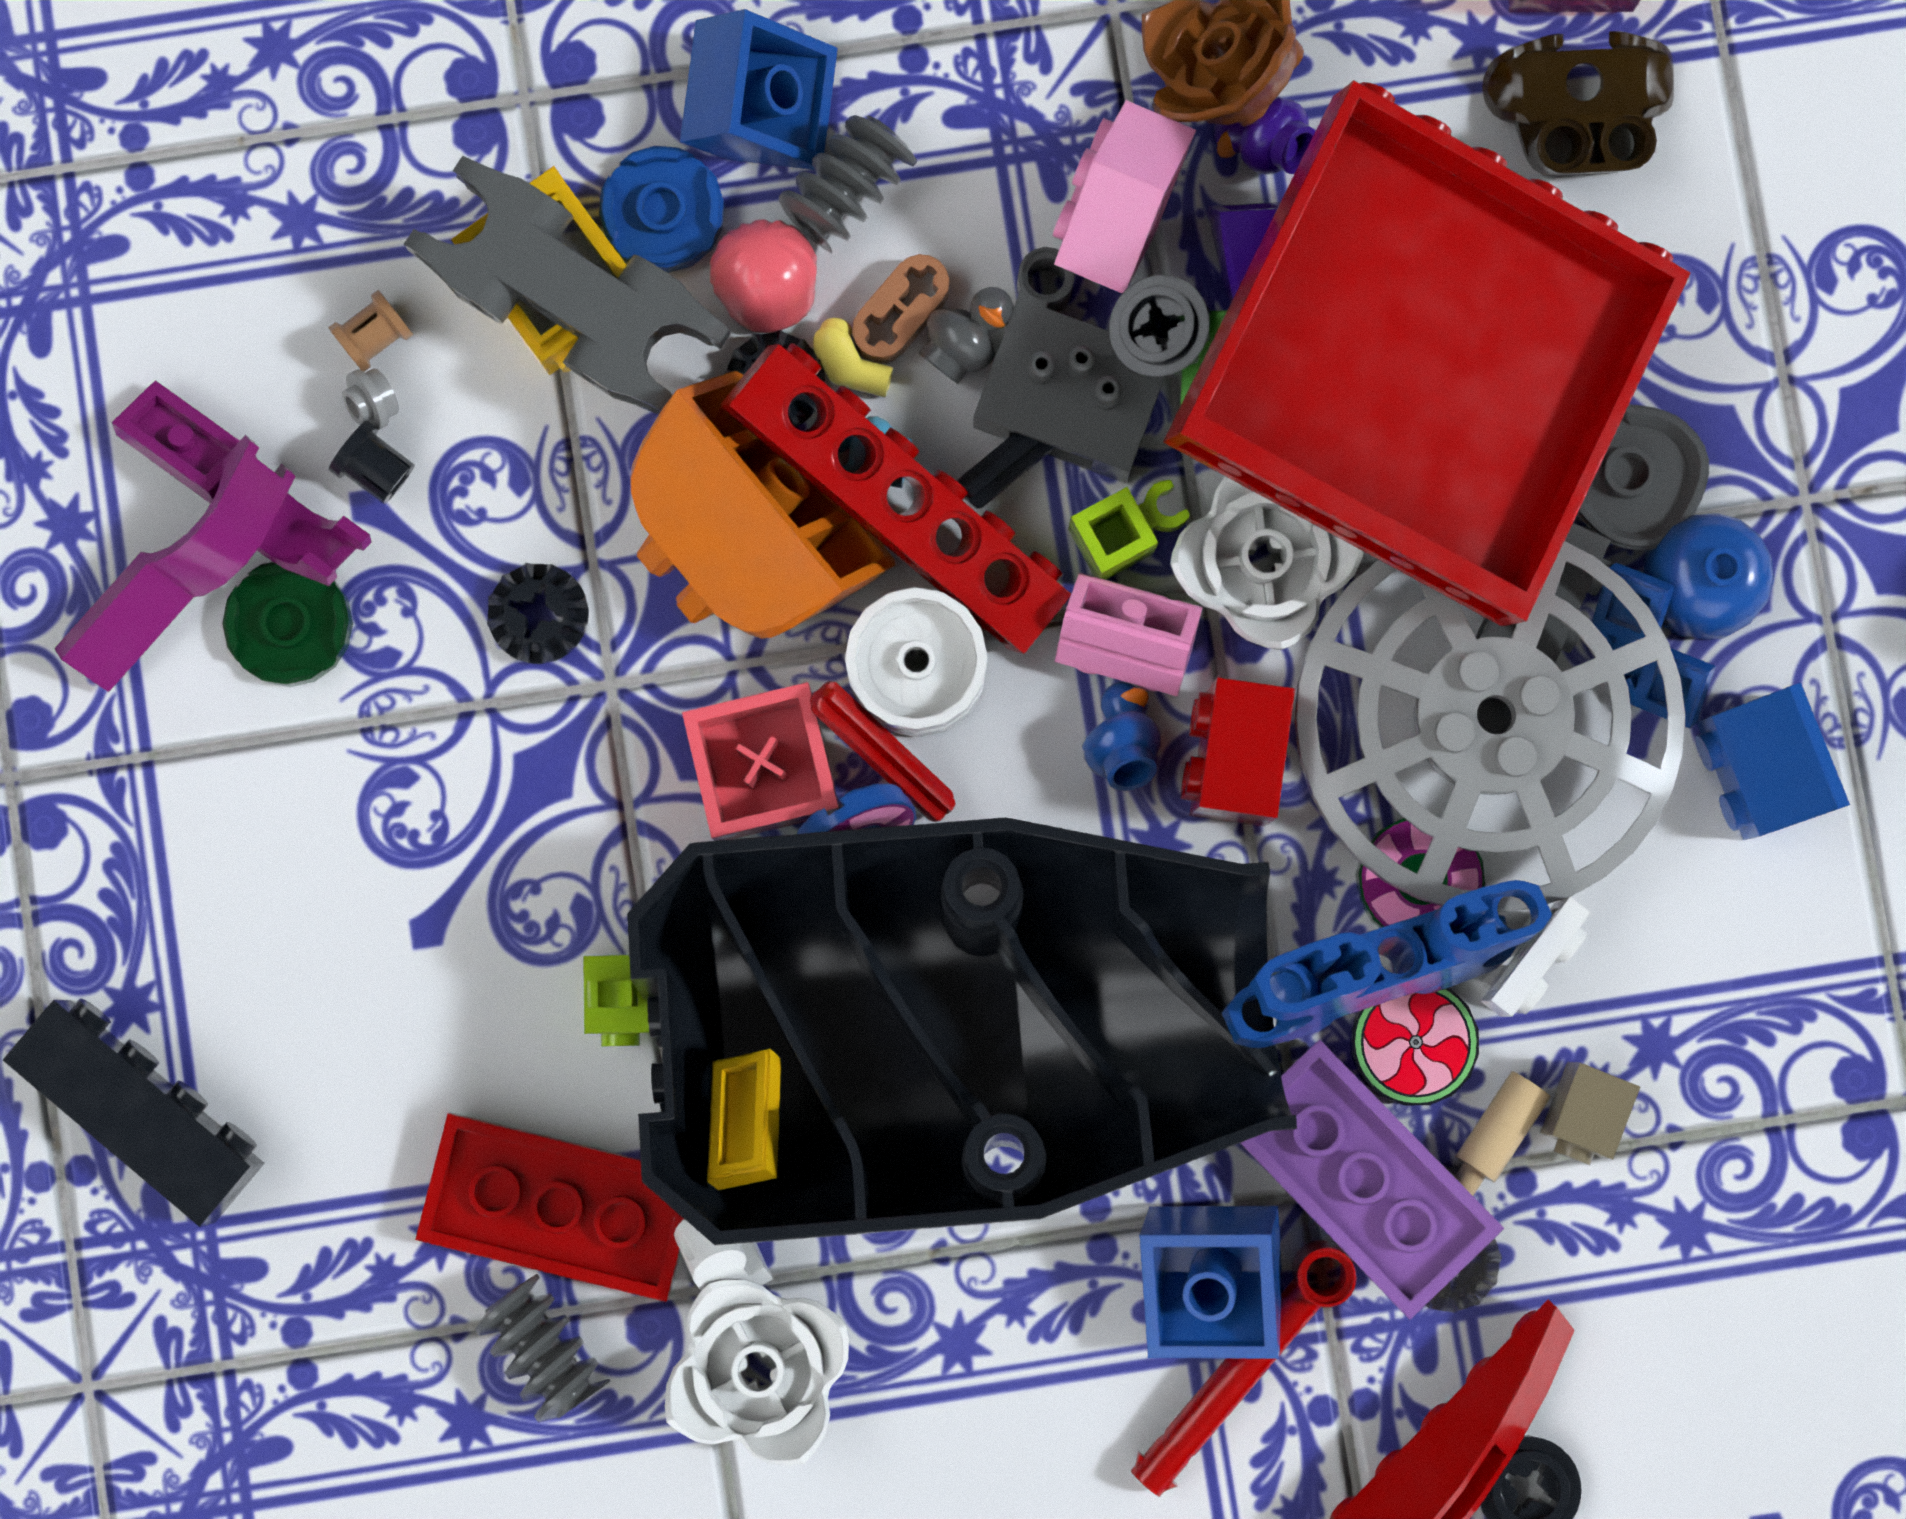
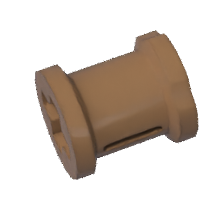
[328,289,413,372]

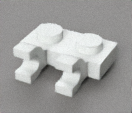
[1479,896,1591,1017]

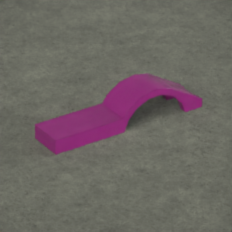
[111,380,372,586]
[54,435,296,692]

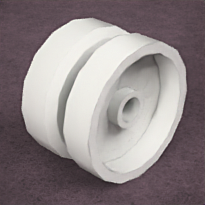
[845,587,988,737]

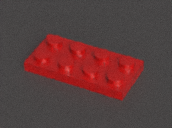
[415,1113,684,1302]

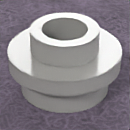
[342,368,399,430]

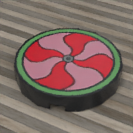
[1350,988,1479,1106]

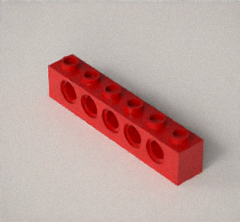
[719,343,1071,654]

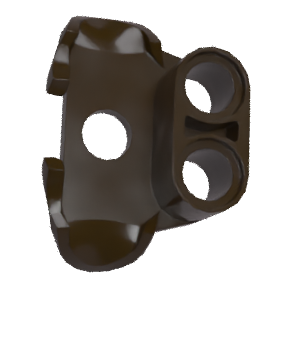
[1482,31,1674,176]

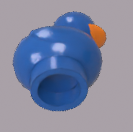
[1082,682,1161,791]

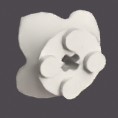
[1170,476,1364,650]
[665,1280,849,1466]

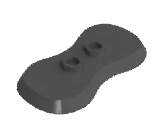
[1577,404,1709,550]

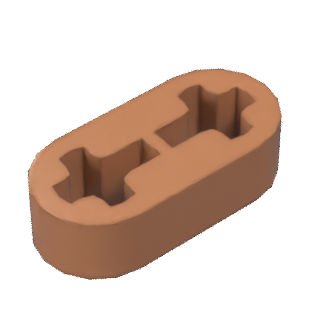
[852,254,949,364]

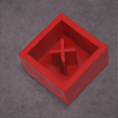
[1180,677,1295,827]

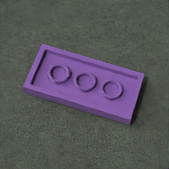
[1240,1039,1504,1320]

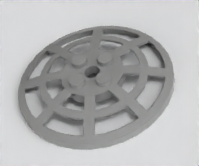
[1294,541,1685,913]

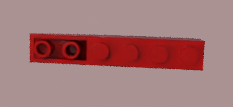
[1330,1299,1575,1519]

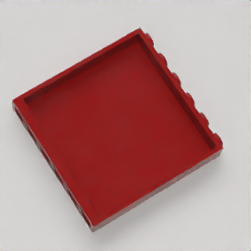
[1163,80,1691,627]

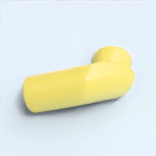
[813,317,893,398]

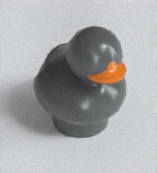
[919,287,1014,384]

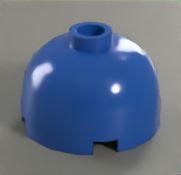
[1643,513,1774,640]

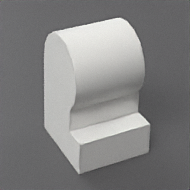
[674,1219,773,1291]

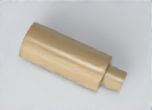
[1455,1071,1551,1196]

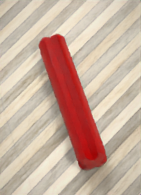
[809,681,956,822]

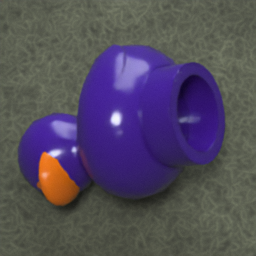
[1213,97,1316,174]

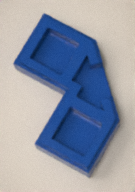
[1592,563,1716,729]

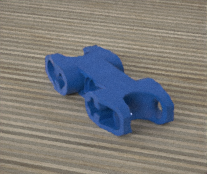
[1222,880,1552,1048]

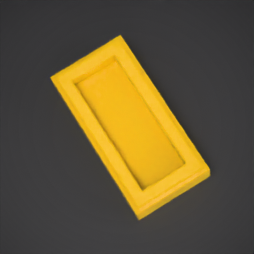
[707,1049,781,1190]

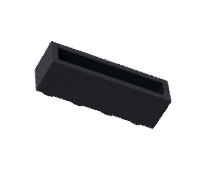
[3,998,265,1227]

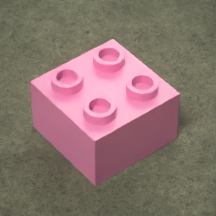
[1053,100,1196,294]

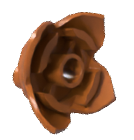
[1141,0,1304,127]

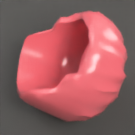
[710,219,817,333]

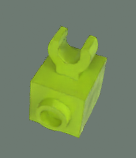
[1068,480,1190,580]
[583,955,650,1047]

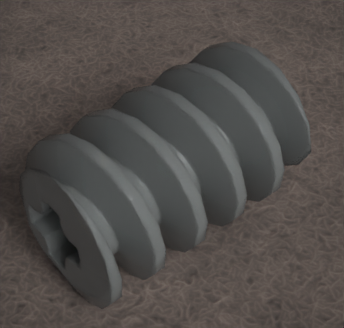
[779,115,917,253]
[475,1274,611,1423]

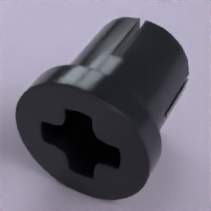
[329,420,415,504]

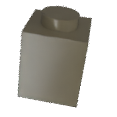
[1540,1062,1641,1166]

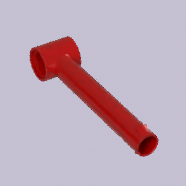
[1131,1240,1356,1497]

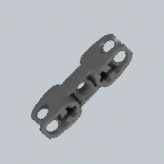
[404,156,731,415]

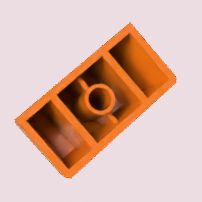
[630,371,896,639]

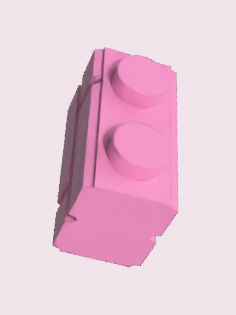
[1055,573,1203,696]

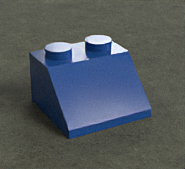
[680,9,838,170]
[1695,682,1850,840]
[1139,1206,1282,1359]

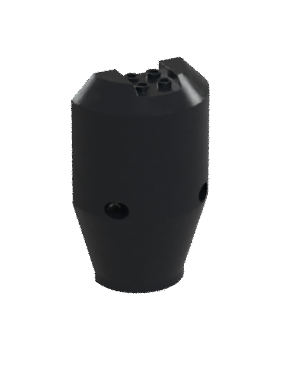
[627,817,1298,1246]

